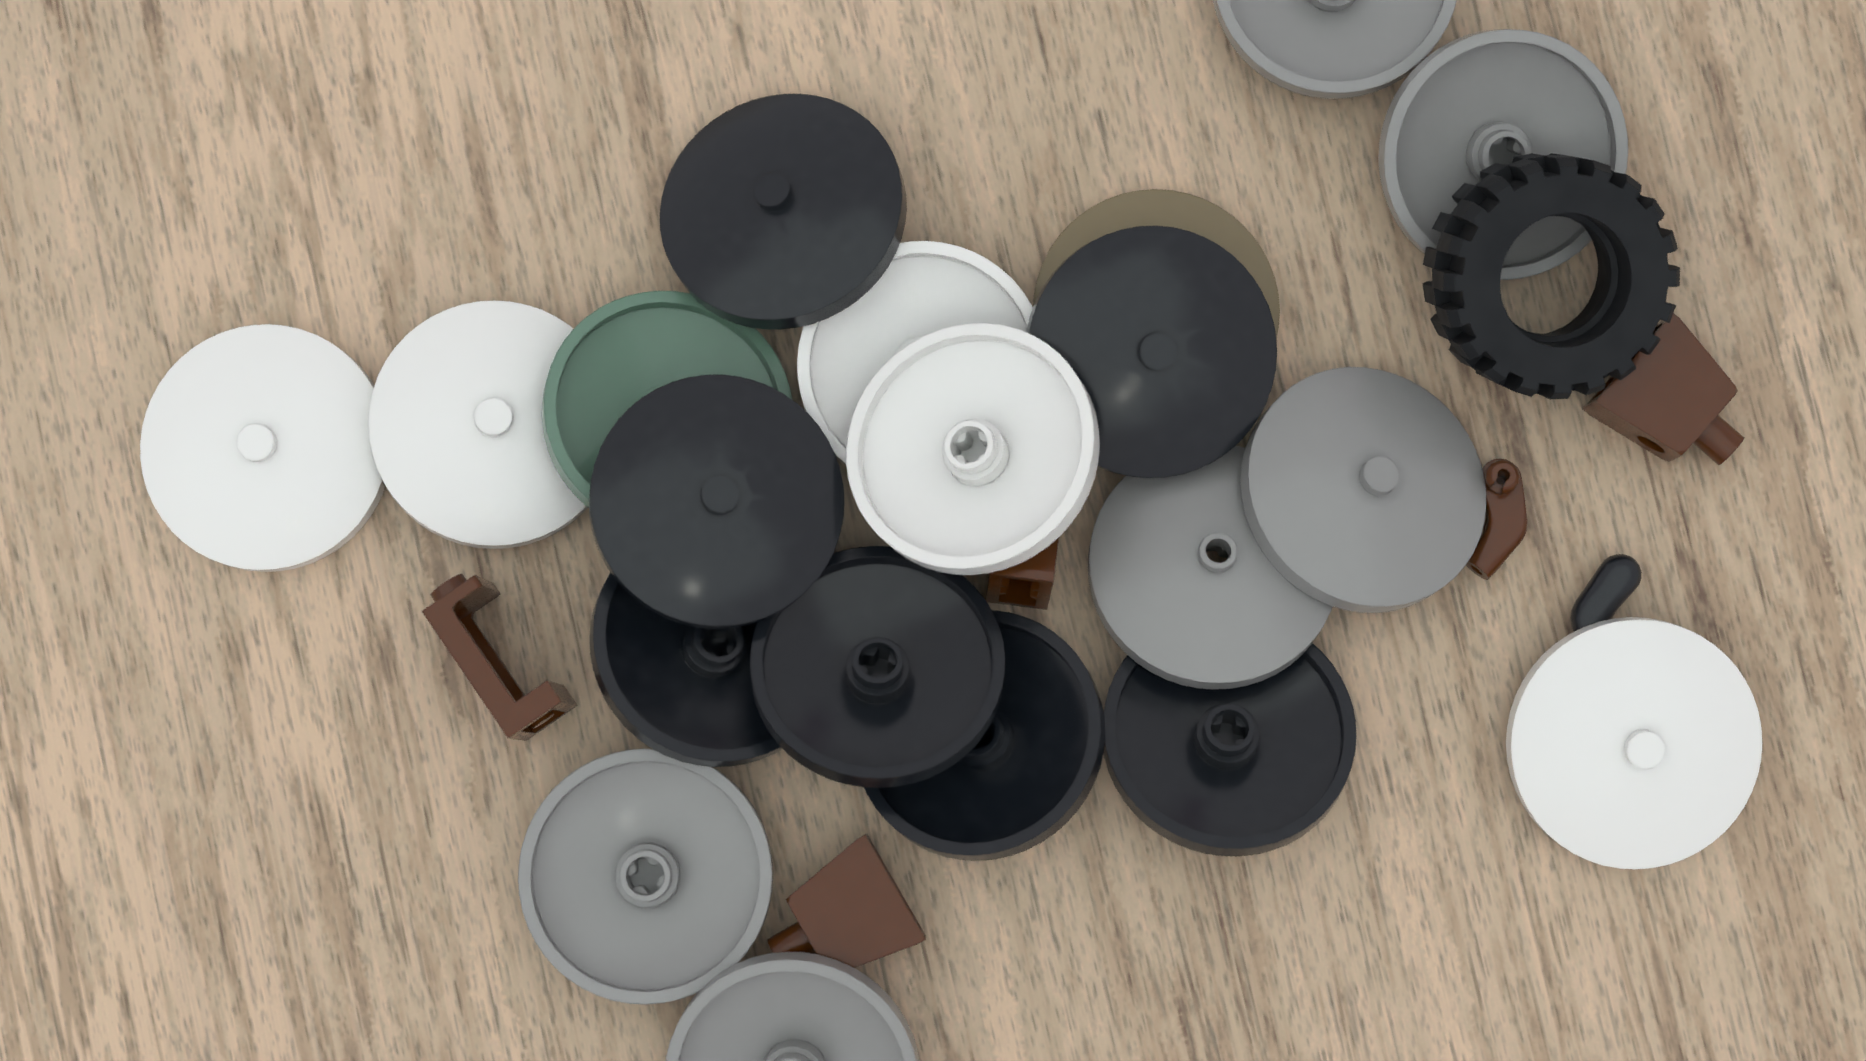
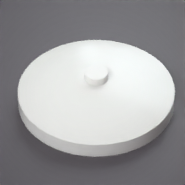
[797,241,1033,465]
[368,300,588,549]
[846,323,1100,575]
[140,324,385,572]
[1506,617,1762,869]

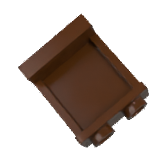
[422,574,578,741]

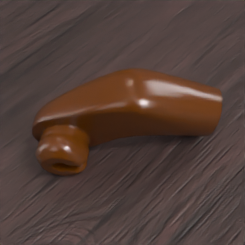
[1466,458,1527,580]

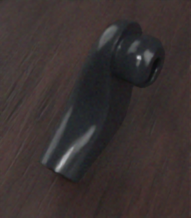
[1570,554,1642,632]

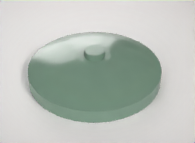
[542,291,792,508]

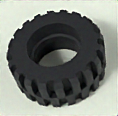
[1422,153,1680,399]

